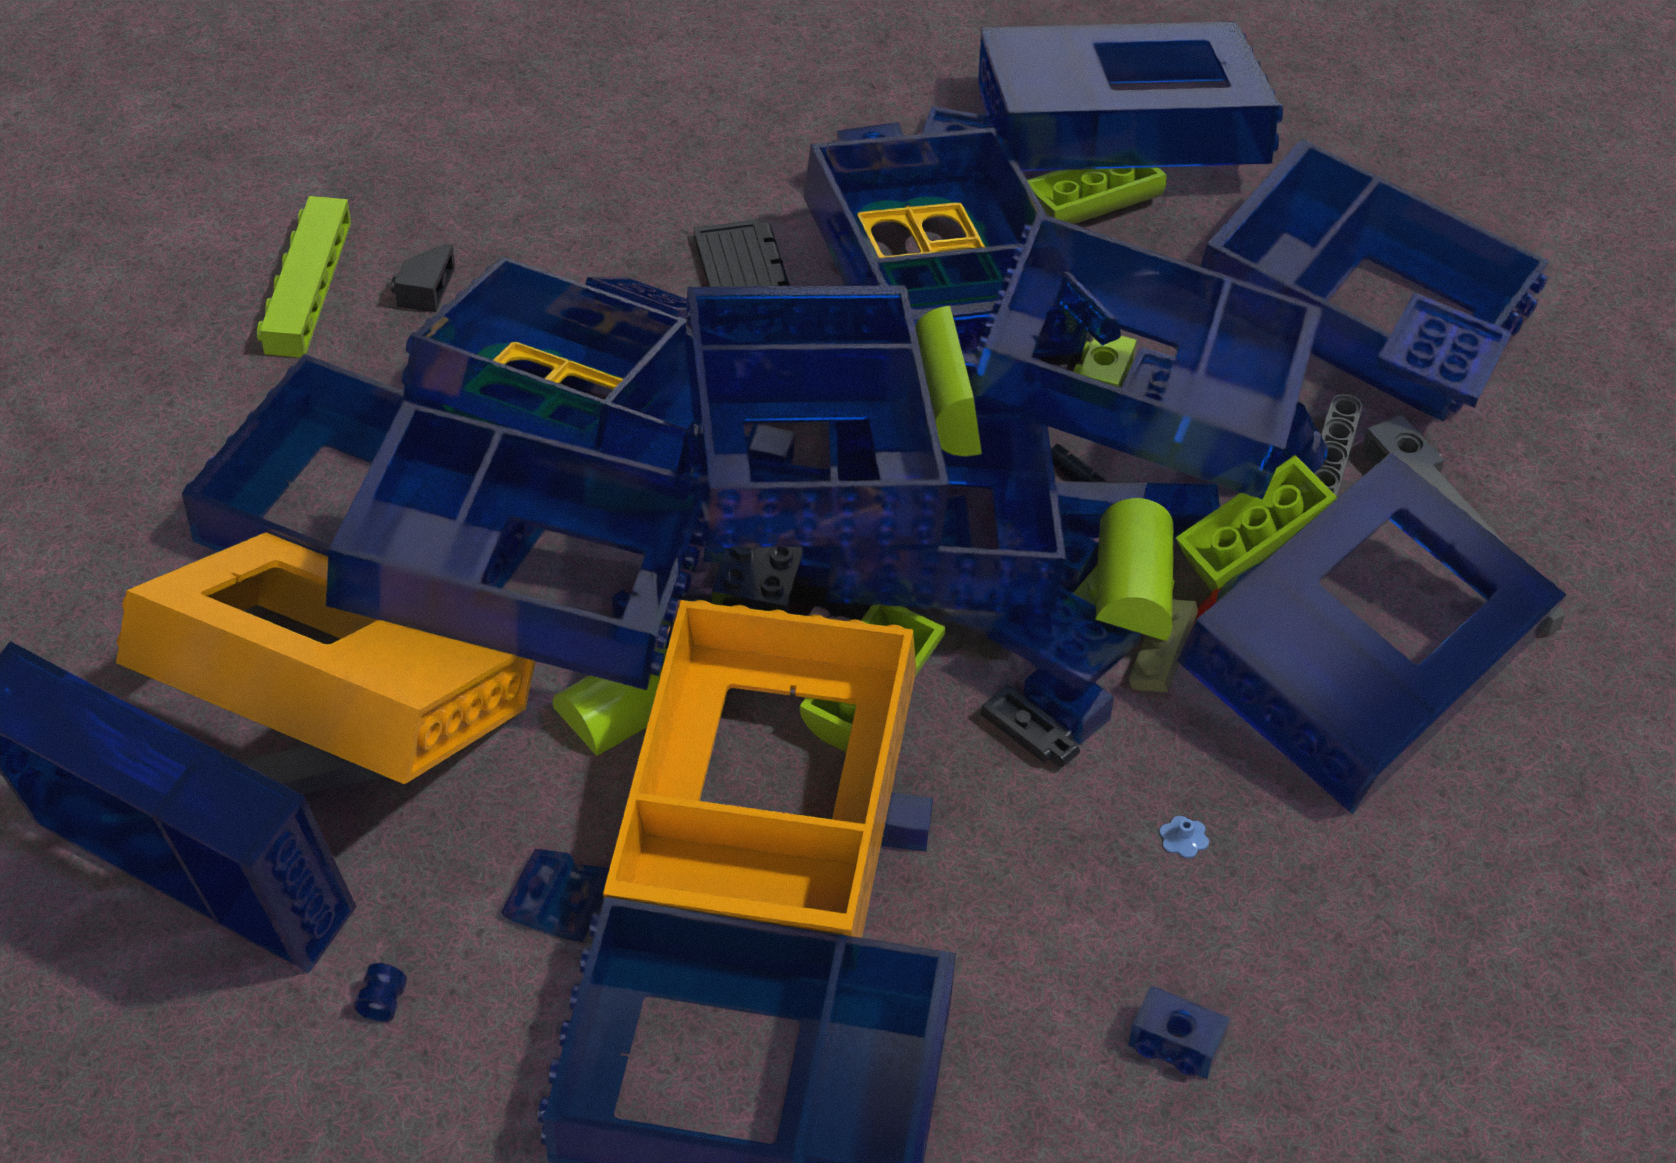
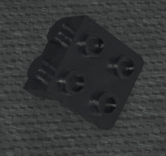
[712,533,803,614]

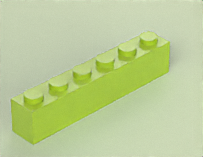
[257,196,351,358]

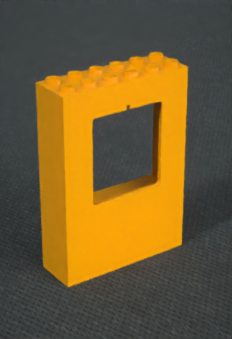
[116,532,540,784]
[603,600,916,967]

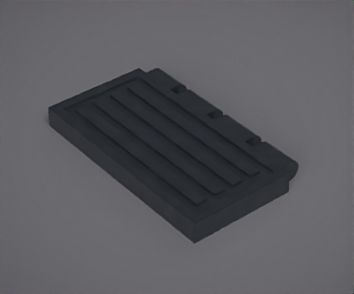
[693,219,796,324]

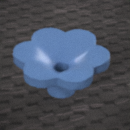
[1159,816,1209,859]

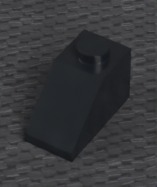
[391,244,455,312]

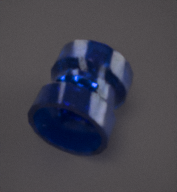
[353,963,407,1022]

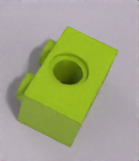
[1072,329,1137,408]

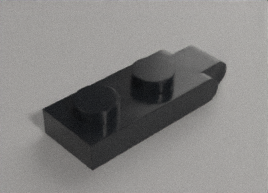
[981,684,1080,767]

